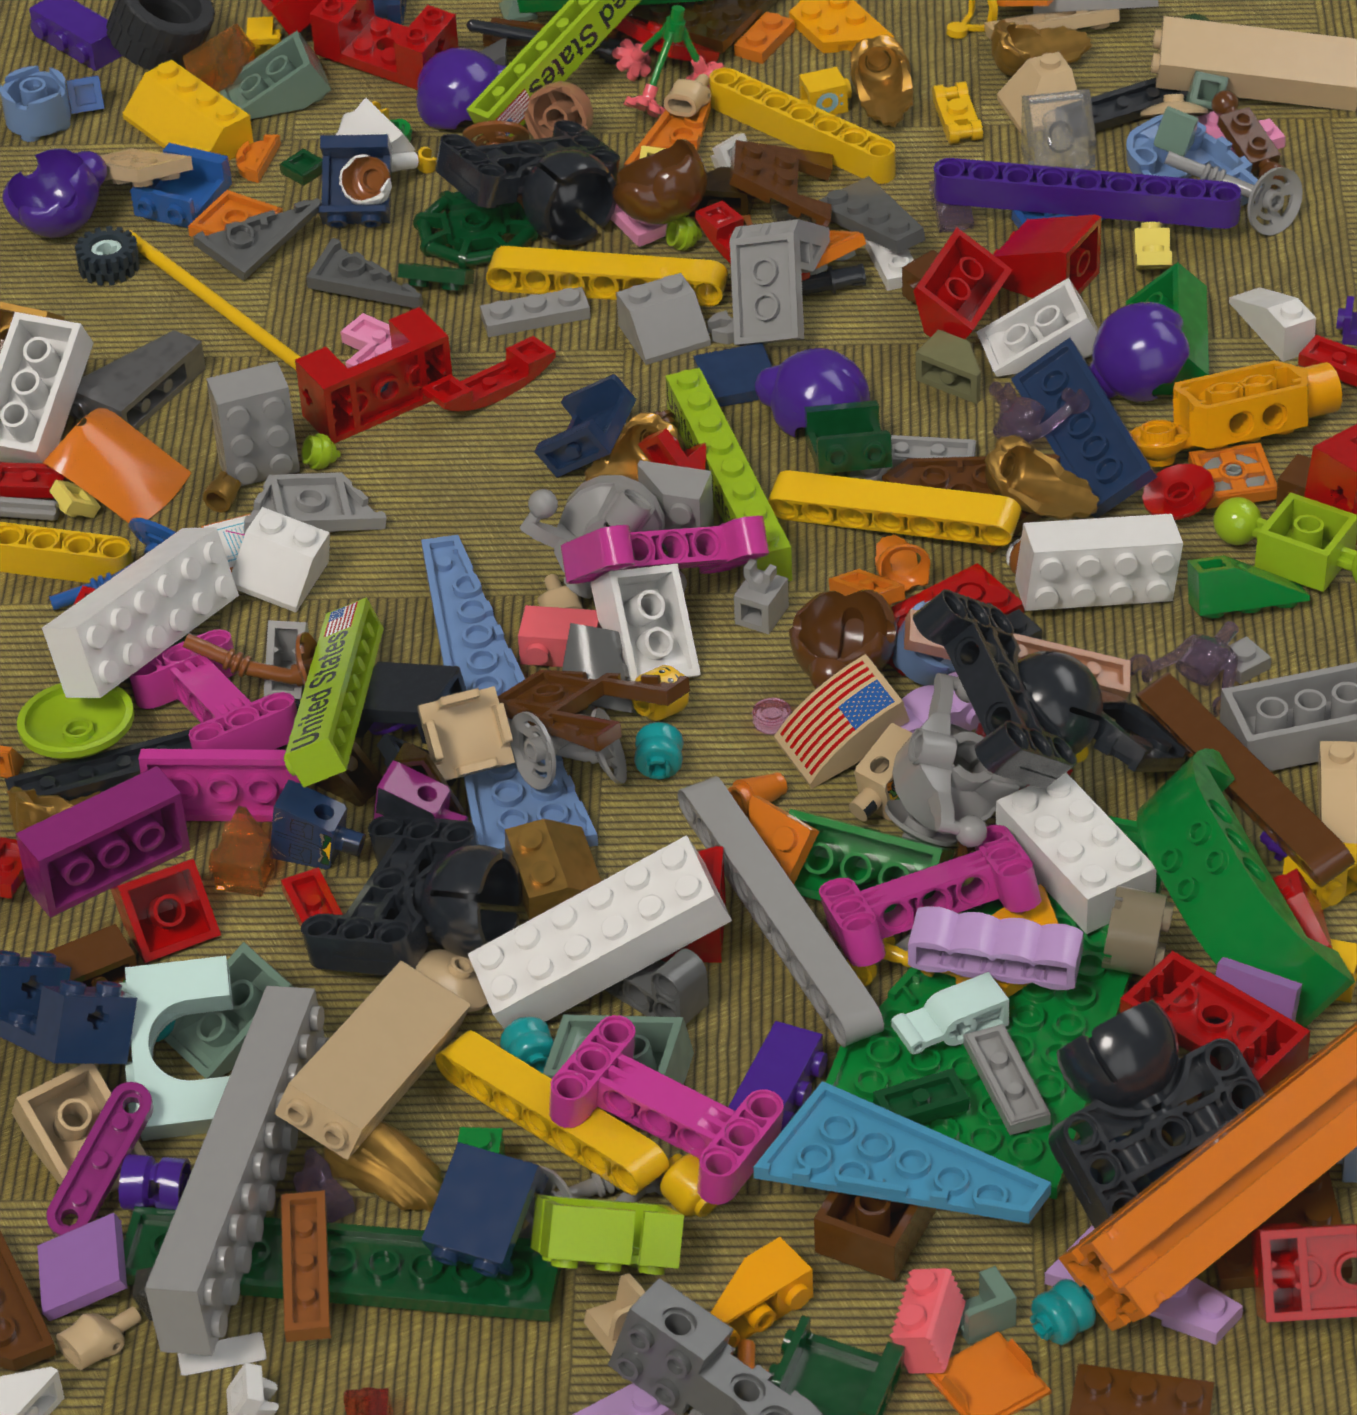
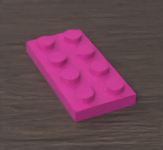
[138,749,302,822]

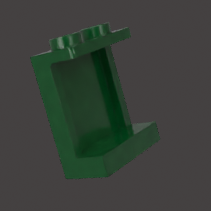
[804,400,892,474]
[768,1315,905,1415]

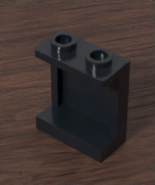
[355,662,467,744]

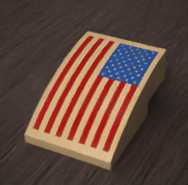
[774,654,910,789]

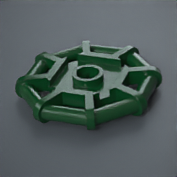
[413,190,539,269]

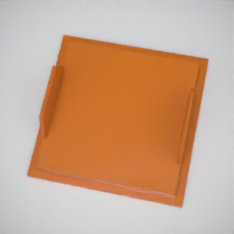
[925,1331,1051,1415]

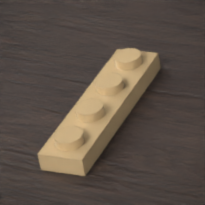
[984,9,1120,41]

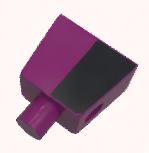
[374,760,468,821]

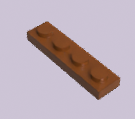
[281,1190,331,1342]

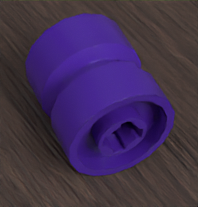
[119,1154,192,1211]

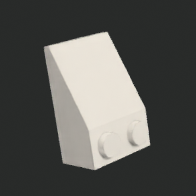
[977,278,1098,377]
[590,564,701,681]

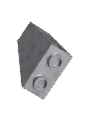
[70,330,206,430]

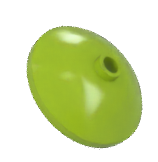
[17,683,134,760]

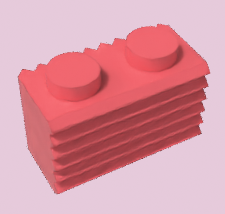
[889,1268,966,1374]

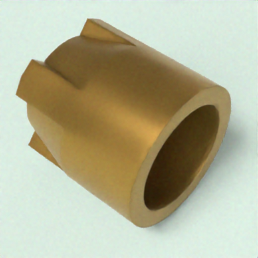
[203,471,241,513]

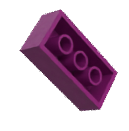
[16,766,191,918]

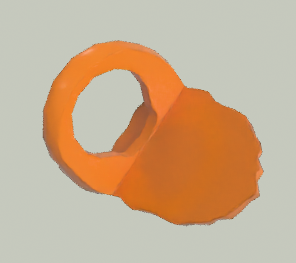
[875,534,931,592]

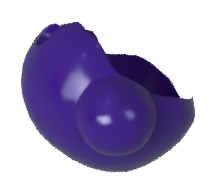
[417,48,507,130]
[3,148,108,238]
[1089,302,1190,402]
[755,348,870,438]

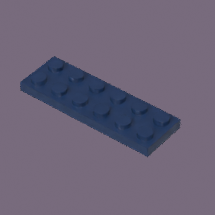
[1011,337,1157,518]

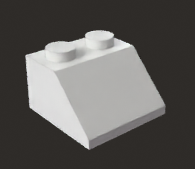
[232,507,330,613]

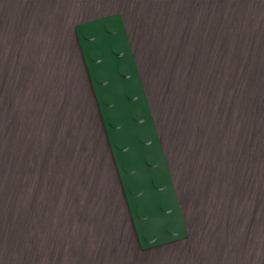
[123,1206,561,1322]

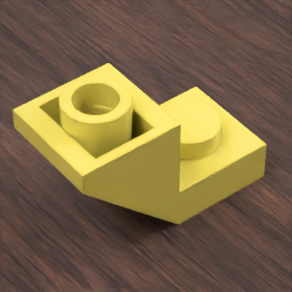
[1133,222,1172,270]

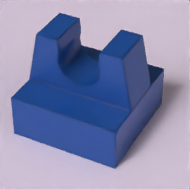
[66,75,104,114]

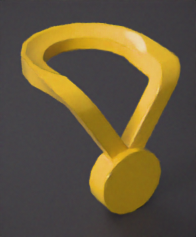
[946,0,998,39]

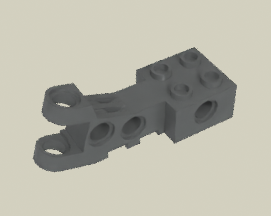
[608,1278,823,1415]

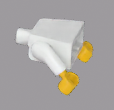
[336,98,437,174]

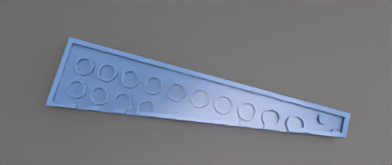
[421,535,598,852]

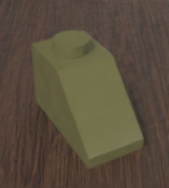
[916,329,981,404]

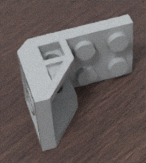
[730,219,830,346]

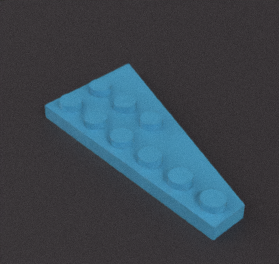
[753,1081,1051,1224]

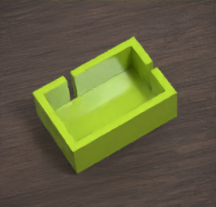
[530,1195,684,1275]

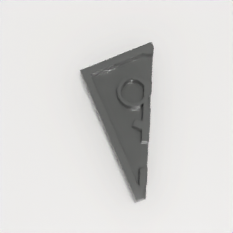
[193,198,322,281]
[306,238,423,308]

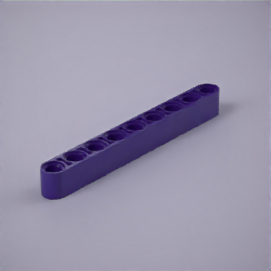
[934,158,1241,229]

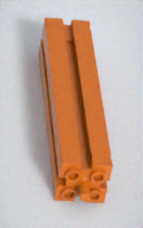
[1058,1021,1357,1331]

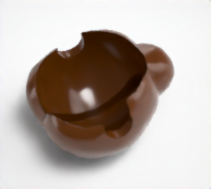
[613,139,707,225]
[789,589,897,689]

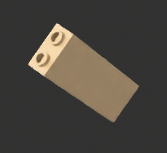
[1151,16,1357,111]
[274,961,471,1160]

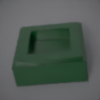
[279,148,323,186]

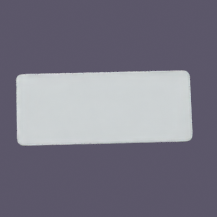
[178,1332,266,1376]

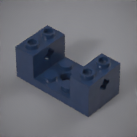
[0,950,137,1064]

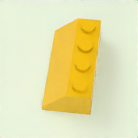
[122,60,254,160]

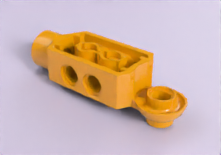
[1130,360,1342,467]

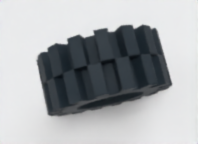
[75,226,140,286]

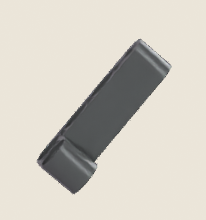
[605,949,709,1024]

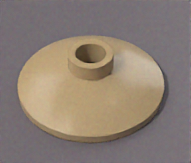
[1140,94,1208,117]
[415,949,488,1012]

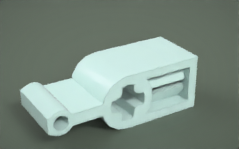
[891,972,1009,1054]

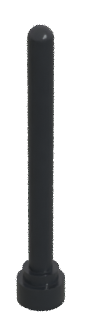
[466,19,623,65]

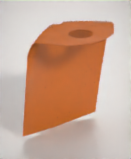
[41,408,191,523]

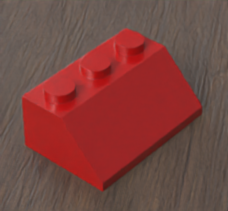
[913,227,1012,339]

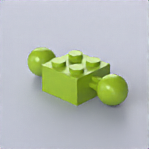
[1213,492,1357,592]

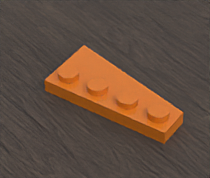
[624,99,711,167]

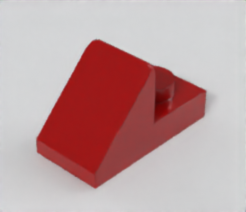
[638,428,706,470]

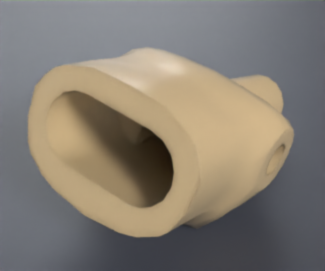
[664,74,711,117]
[537,574,584,609]
[56,1306,141,1370]

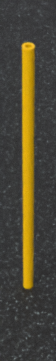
[129,230,301,370]

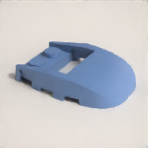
[1126,115,1262,230]

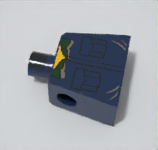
[270,779,366,870]

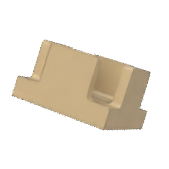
[417,686,515,781]

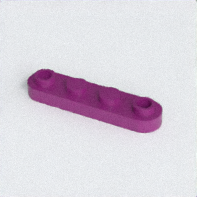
[46,1082,153,1237]

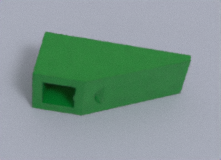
[1187,555,1310,618]

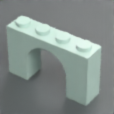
[119,956,233,1141]

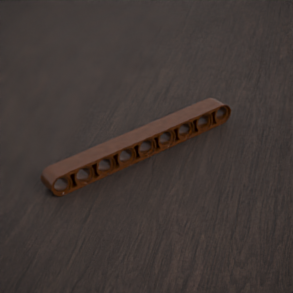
[1136,672,1355,888]

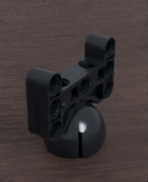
[435,120,620,246]
[913,589,1103,789]
[300,815,522,976]
[1048,999,1264,1228]

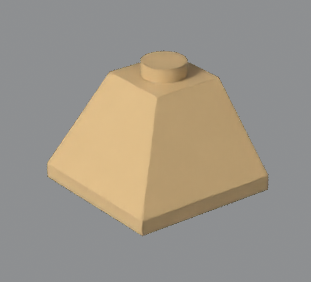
[997,52,1080,136]

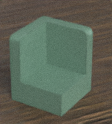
[958,1266,1017,1345]

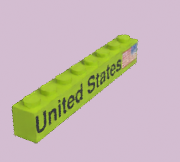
[466,0,641,137]
[665,368,792,581]
[284,597,384,788]

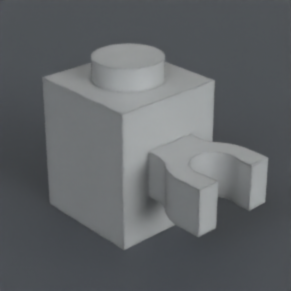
[734,559,789,634]

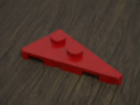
[615,15,720,64]

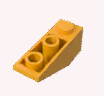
[710,1237,814,1348]

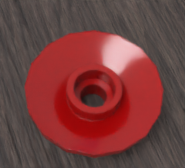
[1142,463,1216,520]

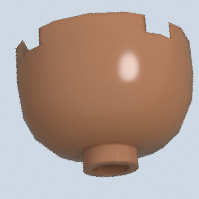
[525,81,594,139]

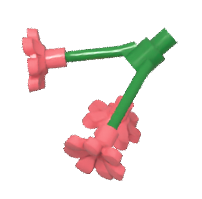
[612,5,725,118]

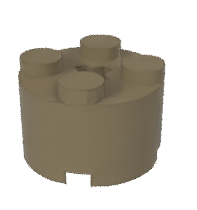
[1101,886,1175,976]

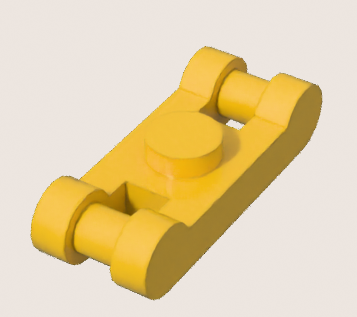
[932,81,983,144]

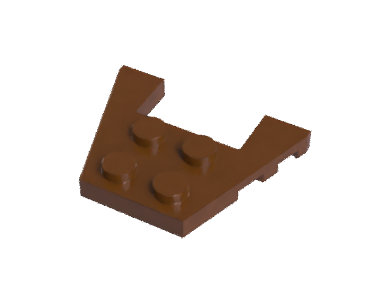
[729,140,833,227]

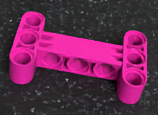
[561,516,769,584]
[129,629,297,750]
[819,825,1041,967]
[549,1015,784,1204]

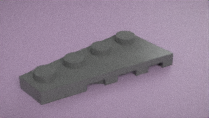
[819,176,925,253]

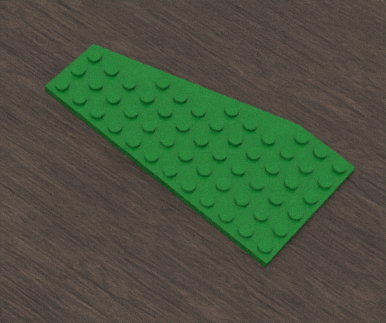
[826,816,1164,1199]

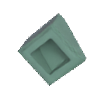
[1186,71,1229,109]
[1154,106,1199,156]

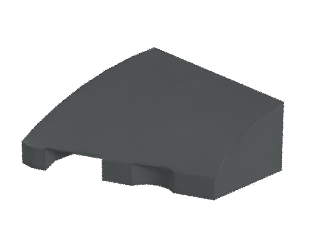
[562,623,636,713]

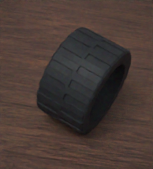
[106,0,215,71]

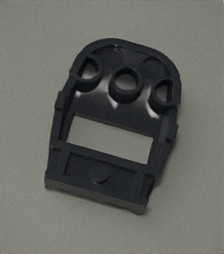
[1069,689,1189,772]

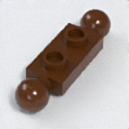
[1212,90,1286,189]

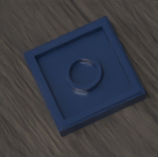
[693,343,772,407]

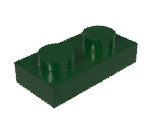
[397,262,475,291]
[873,1068,969,1124]

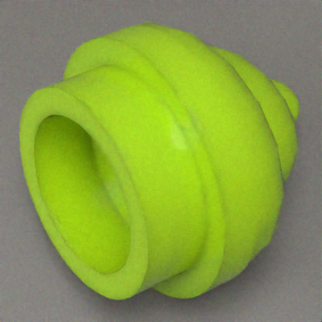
[666,216,702,251]
[301,433,341,470]

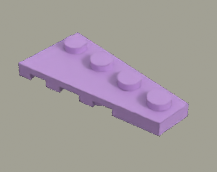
[1045,1225,1243,1345]

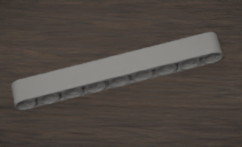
[677,776,884,1047]

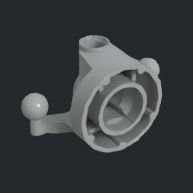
[520,475,687,599]
[892,673,1027,847]

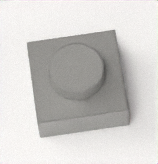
[1216,636,1271,684]

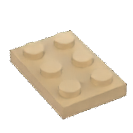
[101,148,193,187]

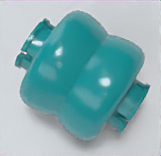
[634,722,684,779]
[500,1017,554,1073]
[1030,1279,1096,1345]

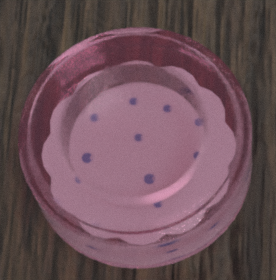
[752,698,791,734]

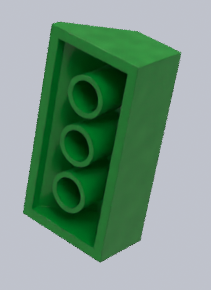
[1126,262,1209,395]
[789,809,955,913]

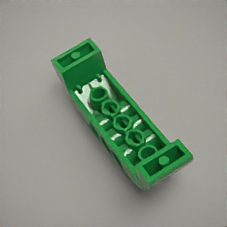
[1136,748,1355,1028]

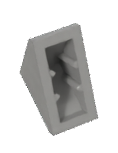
[264,620,309,699]

